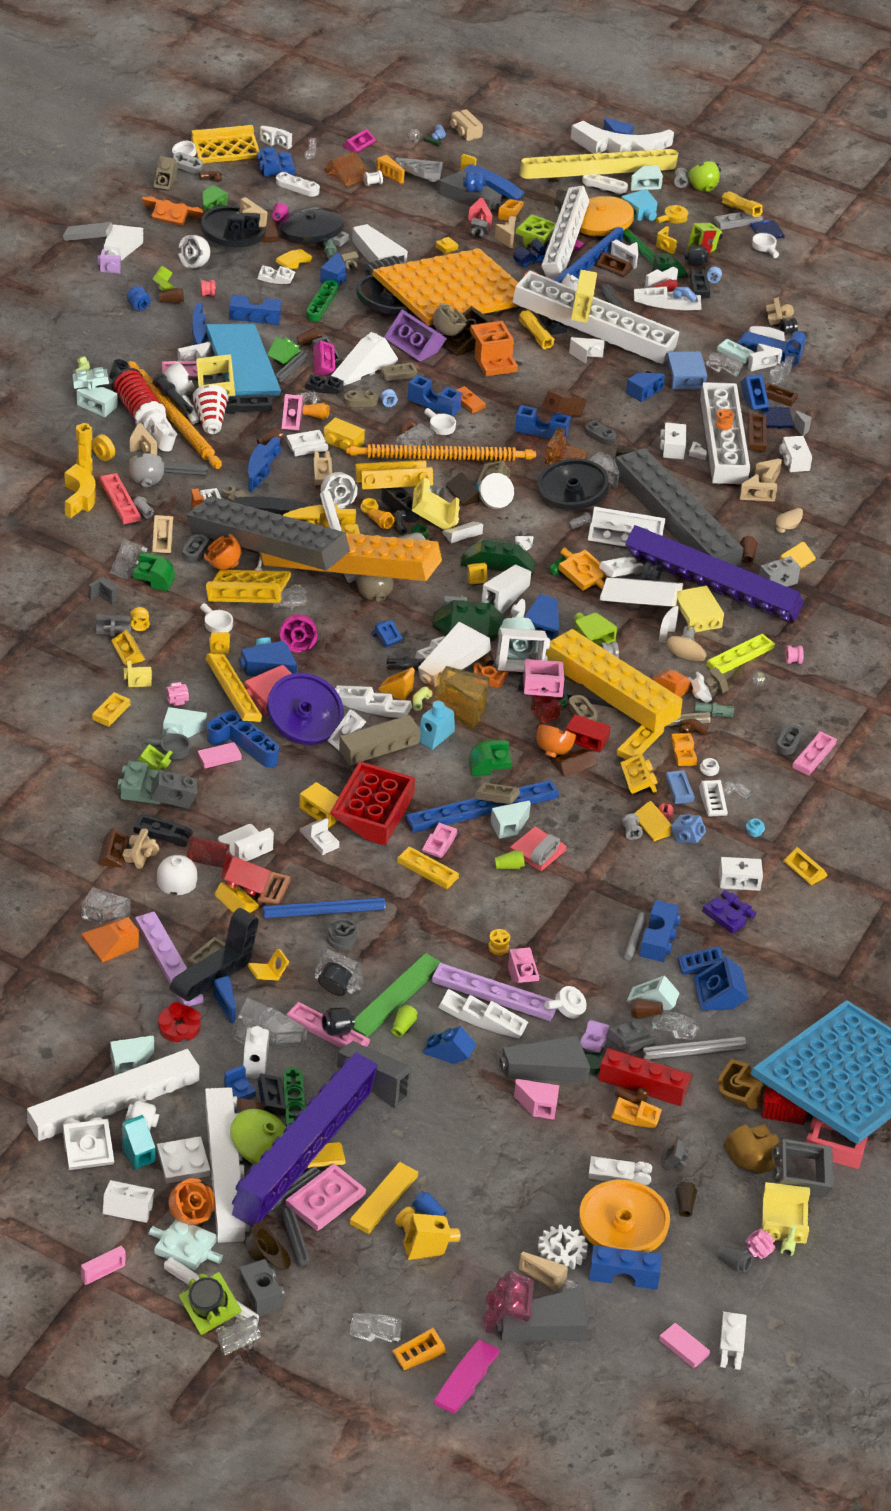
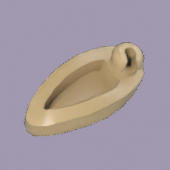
[776,508,803,533]
[667,636,707,661]

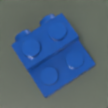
[257,147,295,176]

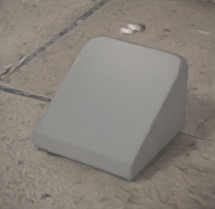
[793,411,812,436]

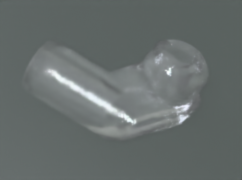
[305,138,317,160]
[298,391,320,404]
[569,512,593,529]

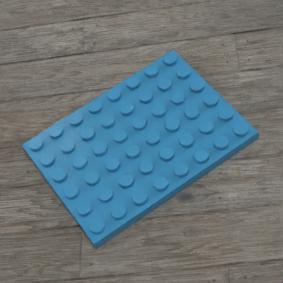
[751,1000,891,1145]

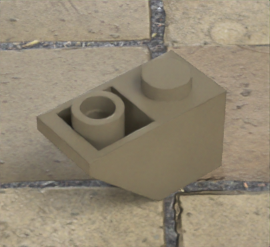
[154,156,179,190]

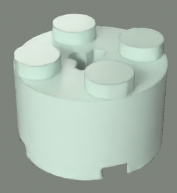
[498,617,539,660]

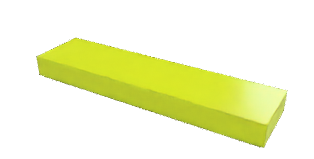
[706,634,775,674]

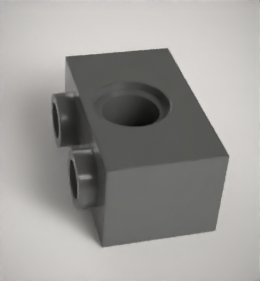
[151,770,197,809]
[239,1259,285,1316]

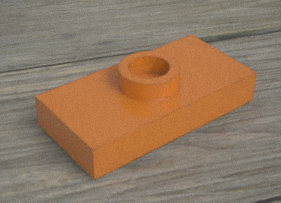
[457,386,486,414]

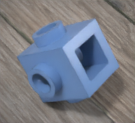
[671,814,706,844]

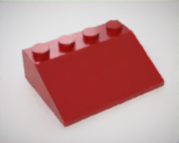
[330,761,415,846]

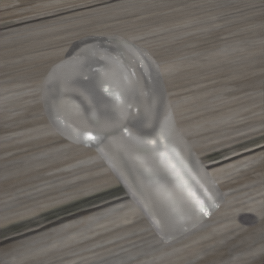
[723,781,753,799]

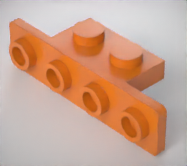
[142,196,204,226]

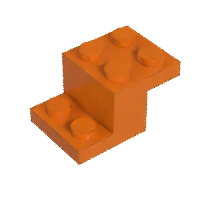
[470,321,518,376]

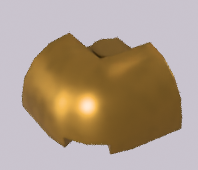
[718,1059,768,1110]
[723,1124,780,1174]

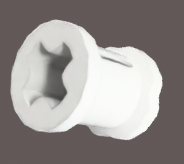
[363,170,383,186]

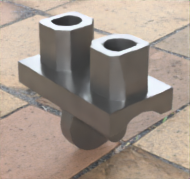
[96,615,131,637]

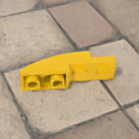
[283,504,356,527]

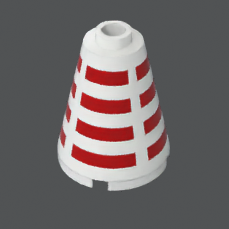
[193,385,228,434]

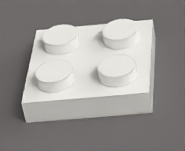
[157,1136,211,1184]

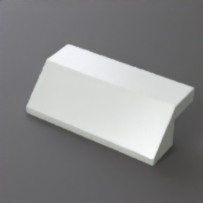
[588,507,665,547]
[600,577,683,606]

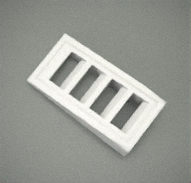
[699,780,728,816]

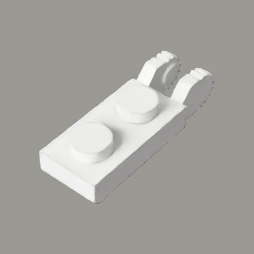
[599,557,644,578]
[588,1156,652,1185]
[719,1311,746,1370]

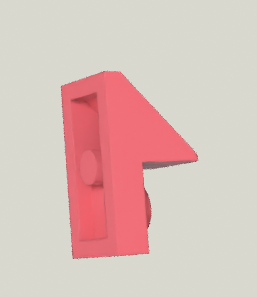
[468,198,492,229]

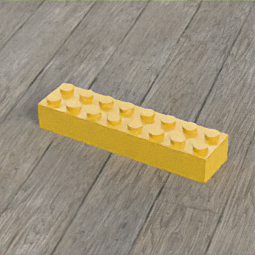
[545,629,683,732]

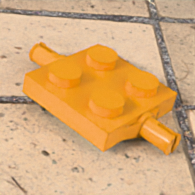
[558,548,608,591]

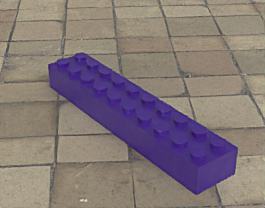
[625,525,804,622]
[232,1052,378,1227]

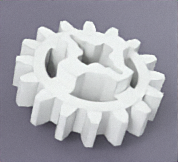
[537,1225,588,1269]

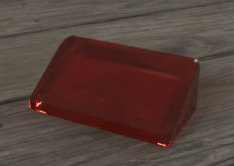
[187,836,230,868]

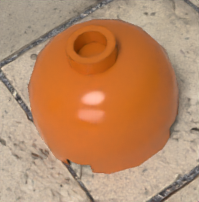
[204,534,241,570]
[536,724,576,758]
[168,1178,215,1225]

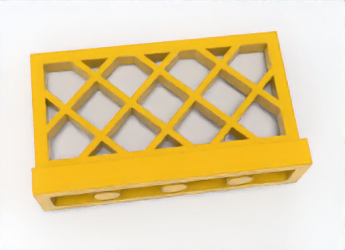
[191,125,259,163]
[206,570,291,603]

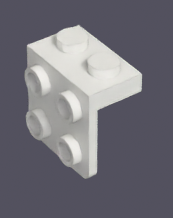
[218,824,274,861]

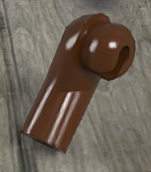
[199,171,222,182]
[399,418,417,439]
[679,719,709,735]
[615,1086,649,1104]

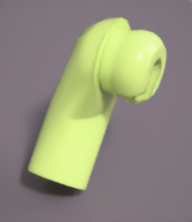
[73,356,90,374]
[413,687,433,711]

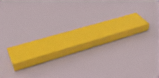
[206,653,262,722]

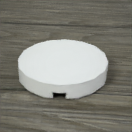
[479,473,514,509]

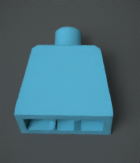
[621,189,657,221]
[419,701,455,750]

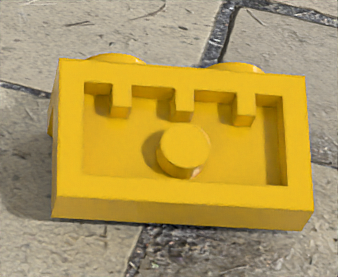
[620,753,658,794]

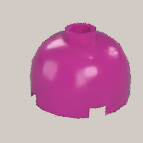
[280,613,318,653]

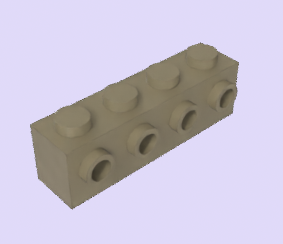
[339,715,420,765]

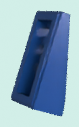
[678,947,724,975]
[213,976,236,1023]

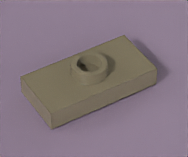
[380,362,418,382]
[475,783,520,804]
[187,937,226,967]

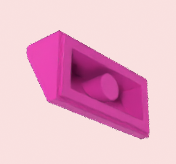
[343,129,376,153]
[313,340,335,375]

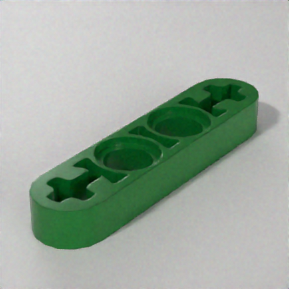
[306,280,338,322]
[283,1067,305,1127]

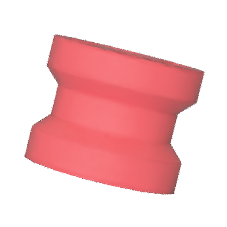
[201,280,215,297]

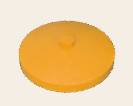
[579,196,634,236]
[579,1180,670,1253]

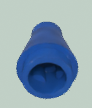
[412,1191,447,1216]

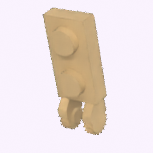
[313,451,332,485]

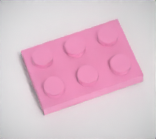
[285,1164,366,1232]

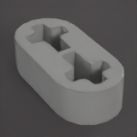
[173,152,203,174]
[531,834,560,866]

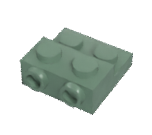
[118,761,161,804]

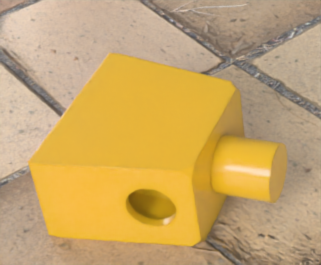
[403,1214,460,1260]

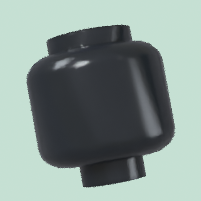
[685,245,708,266]
[321,1007,355,1036]

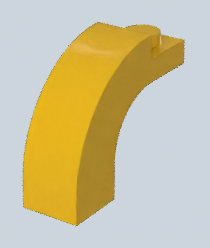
[64,464,96,518]

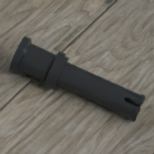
[153,374,193,416]

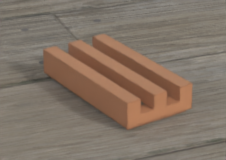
[258,872,291,906]

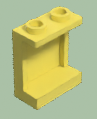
[412,477,460,530]
[671,586,724,632]
[761,1182,810,1244]

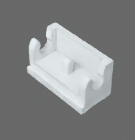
[103,1180,154,1223]

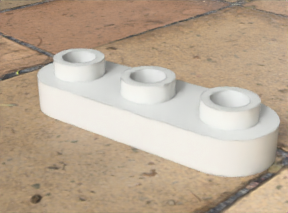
[276,172,320,197]
[582,174,628,195]

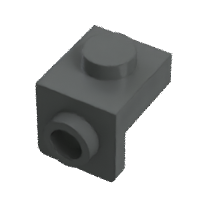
[89,577,118,605]

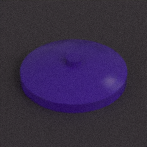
[267,673,344,745]

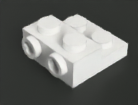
[62,1117,114,1170]

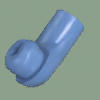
[431,124,446,140]
[673,287,697,302]

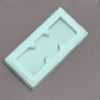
[717,339,754,364]

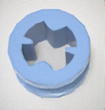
[707,267,722,283]
[380,389,398,407]

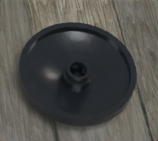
[201,206,266,247]
[279,207,344,243]
[356,275,412,315]
[537,458,609,510]

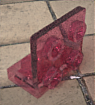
[484,1271,534,1334]

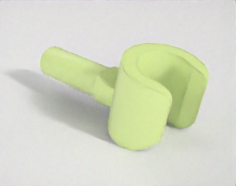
[781,1225,797,1256]

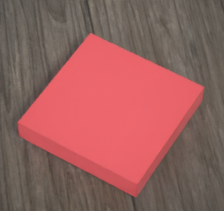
[510,827,566,871]

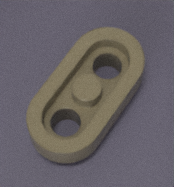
[344,390,378,407]
[568,695,598,722]

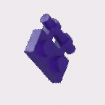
[702,890,756,934]

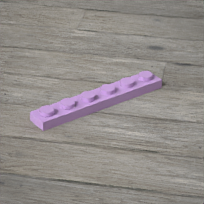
[135,911,203,1006]
[432,963,557,1022]

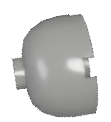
[128,453,165,487]

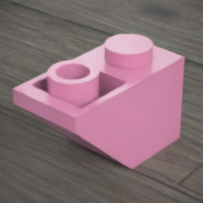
[508,947,539,983]
[514,1079,559,1119]

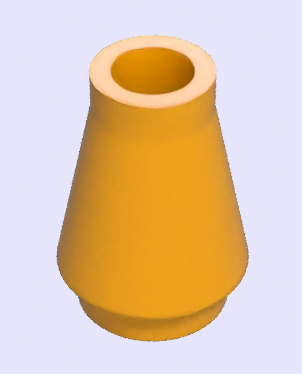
[303,403,329,420]
[368,508,394,529]

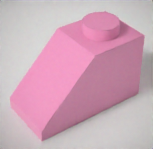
[281,394,304,431]

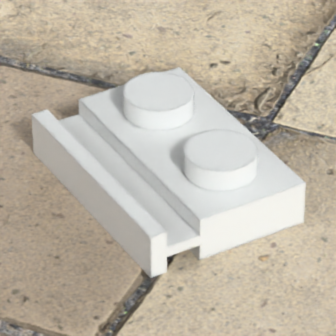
[286,430,328,456]

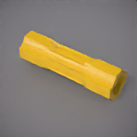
[722,191,763,217]
[519,310,554,350]
[76,423,93,473]

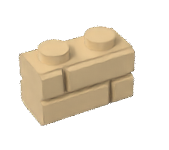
[450,109,483,141]

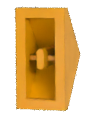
[378,667,415,700]

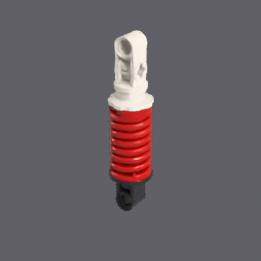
[109,359,177,451]

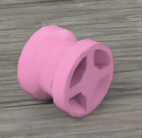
[785,645,803,664]

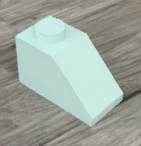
[630,165,663,191]
[77,387,117,417]
[163,707,207,738]
[627,975,679,1011]

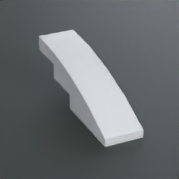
[634,287,701,310]
[335,685,412,718]
[438,989,528,1039]

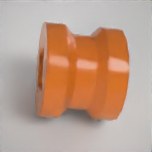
[715,409,734,430]

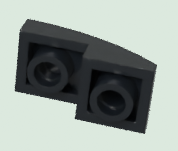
[226,213,260,233]
[539,314,567,335]
[305,374,344,394]

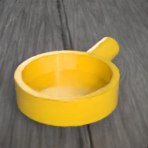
[655,205,688,224]
[91,434,115,462]

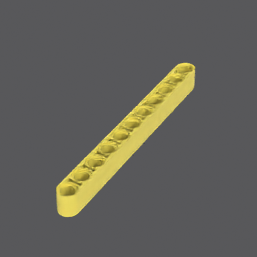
[519,149,679,179]

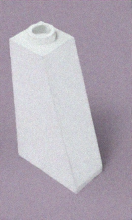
[352,224,408,264]
[482,565,531,614]
[418,622,491,687]

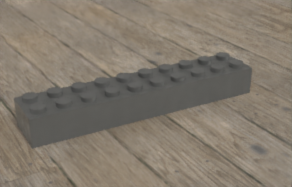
[614,448,744,566]
[187,496,350,571]

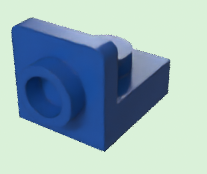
[371,620,403,648]
[224,1065,256,1104]

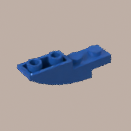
[248,437,281,492]

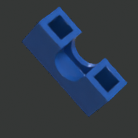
[229,295,282,325]
[407,374,462,417]
[515,405,571,443]
[640,900,681,962]
[589,1245,662,1290]

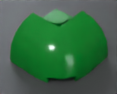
[133,552,175,591]
[469,739,512,776]

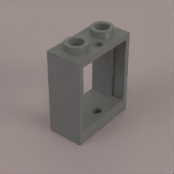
[772,1138,834,1196]

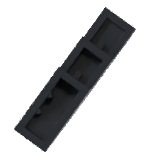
[233,496,308,515]

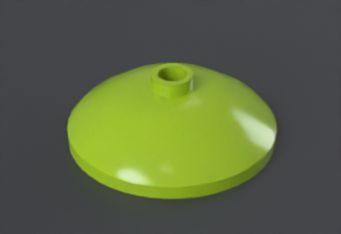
[230,1109,286,1165]

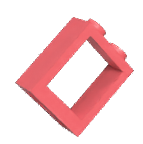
[806,1117,868,1169]

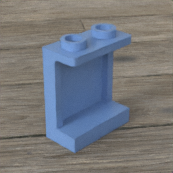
[666,352,707,390]

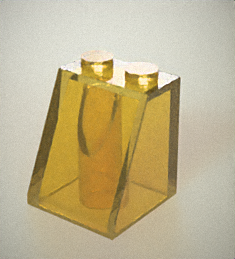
[435,666,490,730]

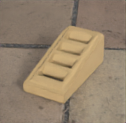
[519,1252,568,1292]

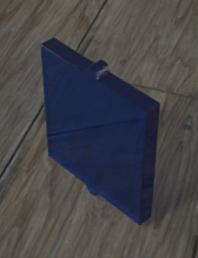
[750,220,785,239]
[761,406,794,429]

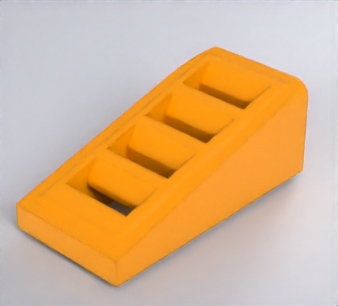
[376,155,404,184]
[498,199,524,221]
[392,1328,446,1371]

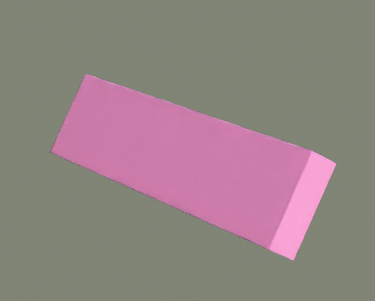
[286,1002,370,1048]

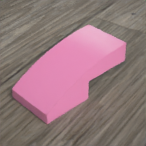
[422,823,457,858]

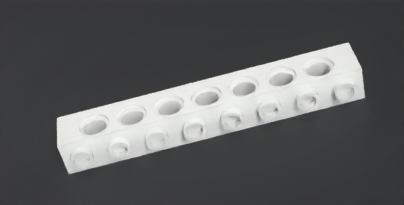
[542,185,589,280]

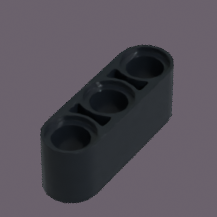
[381,487,419,523]

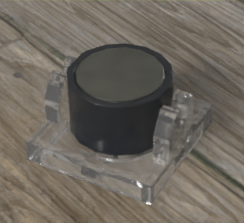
[314,948,364,996]

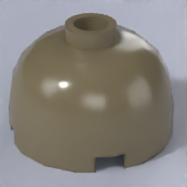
[433,303,466,336]
[356,575,394,602]

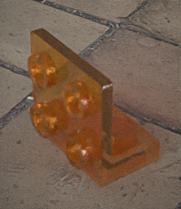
[324,151,369,188]
[545,427,589,465]

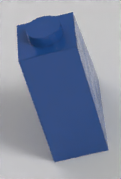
[524,594,559,641]
[239,640,297,676]

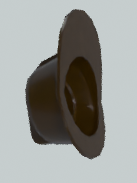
[243,1222,291,1270]

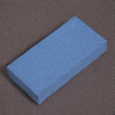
[665,770,695,804]

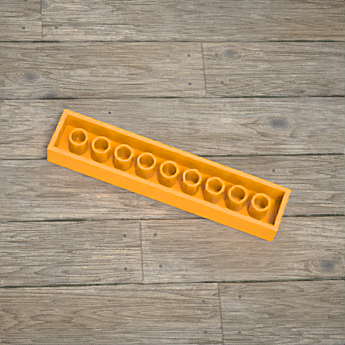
[260,532,442,581]

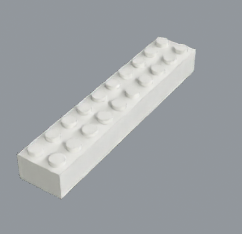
[512,271,679,364]

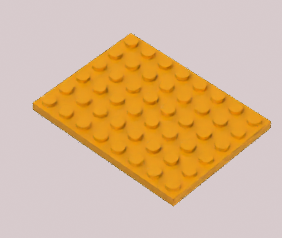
[372,248,519,326]

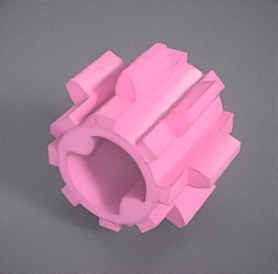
[166,682,189,706]
[745,1229,775,1259]

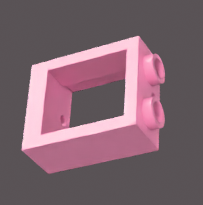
[523,659,564,697]

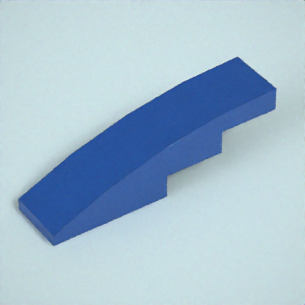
[464,164,525,200]
[192,303,208,345]

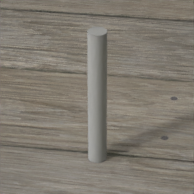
[624,912,646,961]

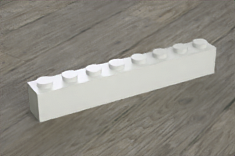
[27,1049,199,1141]
[205,1088,249,1243]

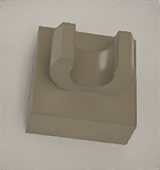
[341,251,358,272]
[705,667,729,694]

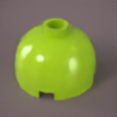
[688,162,720,192]

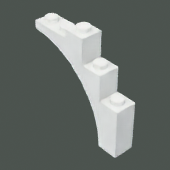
[571,121,674,154]

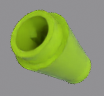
[494,849,525,869]
[391,1005,418,1037]

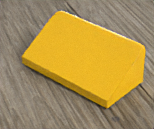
[780,542,816,569]
[111,630,146,666]
[634,801,672,842]
[783,847,827,885]
[215,882,259,913]
[307,1142,346,1168]

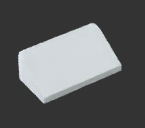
[442,522,483,543]

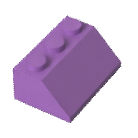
[384,309,446,361]

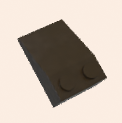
[442,306,493,356]

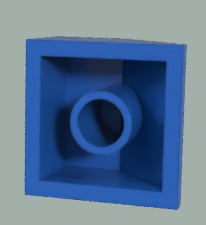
[694,956,749,1010]

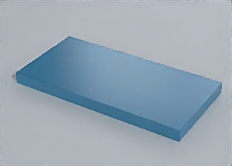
[205,324,281,397]

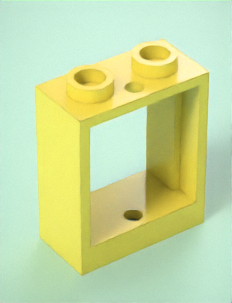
[571,270,597,323]
[196,354,236,396]

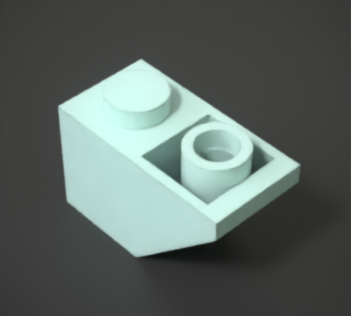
[490,801,531,839]
[110,1036,154,1075]

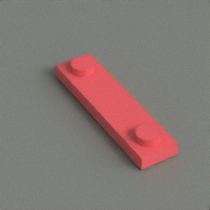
[100,473,141,524]

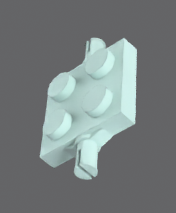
[73,367,109,390]
[149,1220,223,1270]

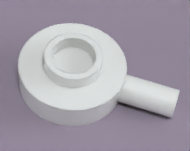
[172,141,196,161]
[752,233,779,258]
[424,408,456,435]
[200,603,233,633]
[544,986,586,1018]

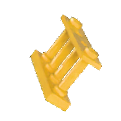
[355,460,433,489]

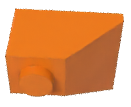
[651,670,693,698]
[81,917,139,963]

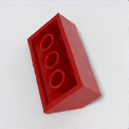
[598,1048,693,1107]

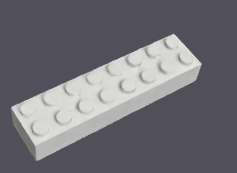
[700,382,750,485]

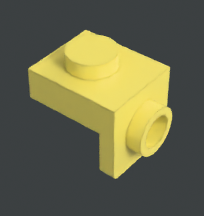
[123,661,152,687]

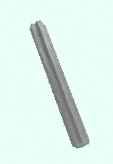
[642,1036,746,1059]

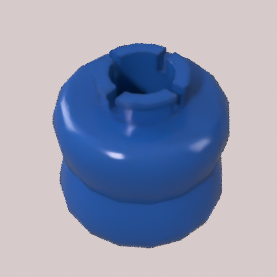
[463,172,486,192]
[126,286,151,311]

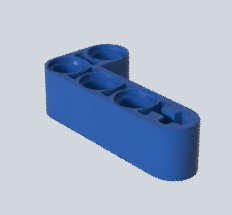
[737,331,806,366]
[207,710,279,768]

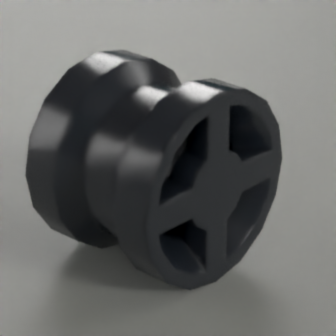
[779,318,798,336]

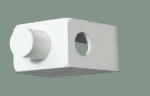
[243,1026,269,1079]

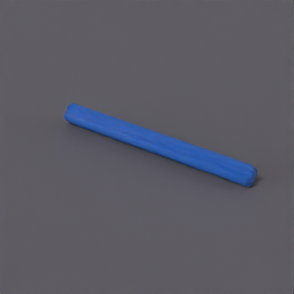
[263,898,386,918]

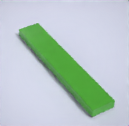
[351,953,442,1038]

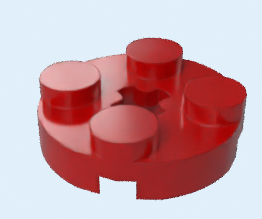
[158,1002,201,1042]

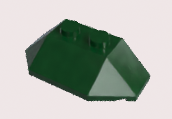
[461,537,535,575]
[432,600,506,638]

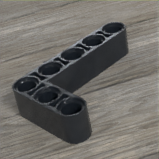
[169,908,259,1001]

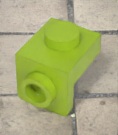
[153,266,176,291]
[138,744,173,770]

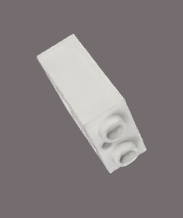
[495,628,550,672]

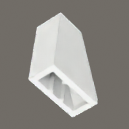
[104,224,143,261]

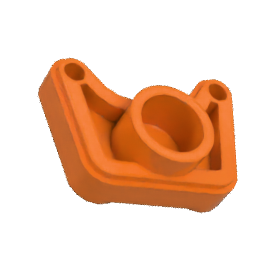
[473,663,508,688]

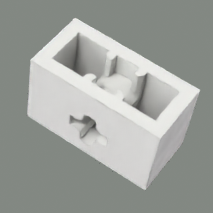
[660,423,686,459]
[779,436,812,472]
[719,857,763,891]

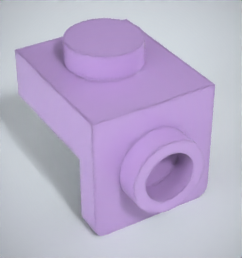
[97,249,121,273]
[580,1020,609,1053]

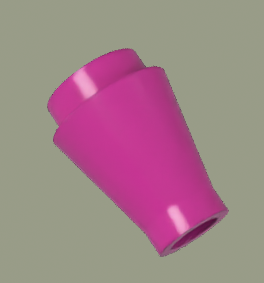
[272,202,288,221]

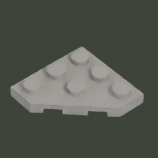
[395,157,443,182]

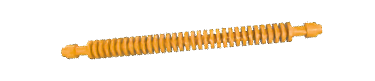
[128,361,222,469]
[346,444,536,461]

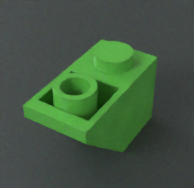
[202,185,228,213]
[267,337,301,365]

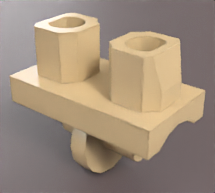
[766,297,794,326]
[123,829,159,869]

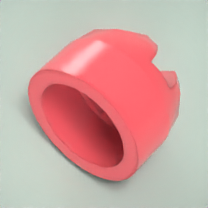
[658,803,674,820]

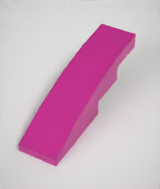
[433,1339,500,1414]

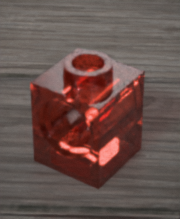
[531,695,561,723]

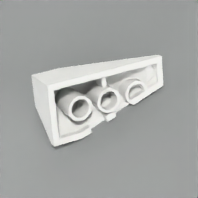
[331,332,398,386]

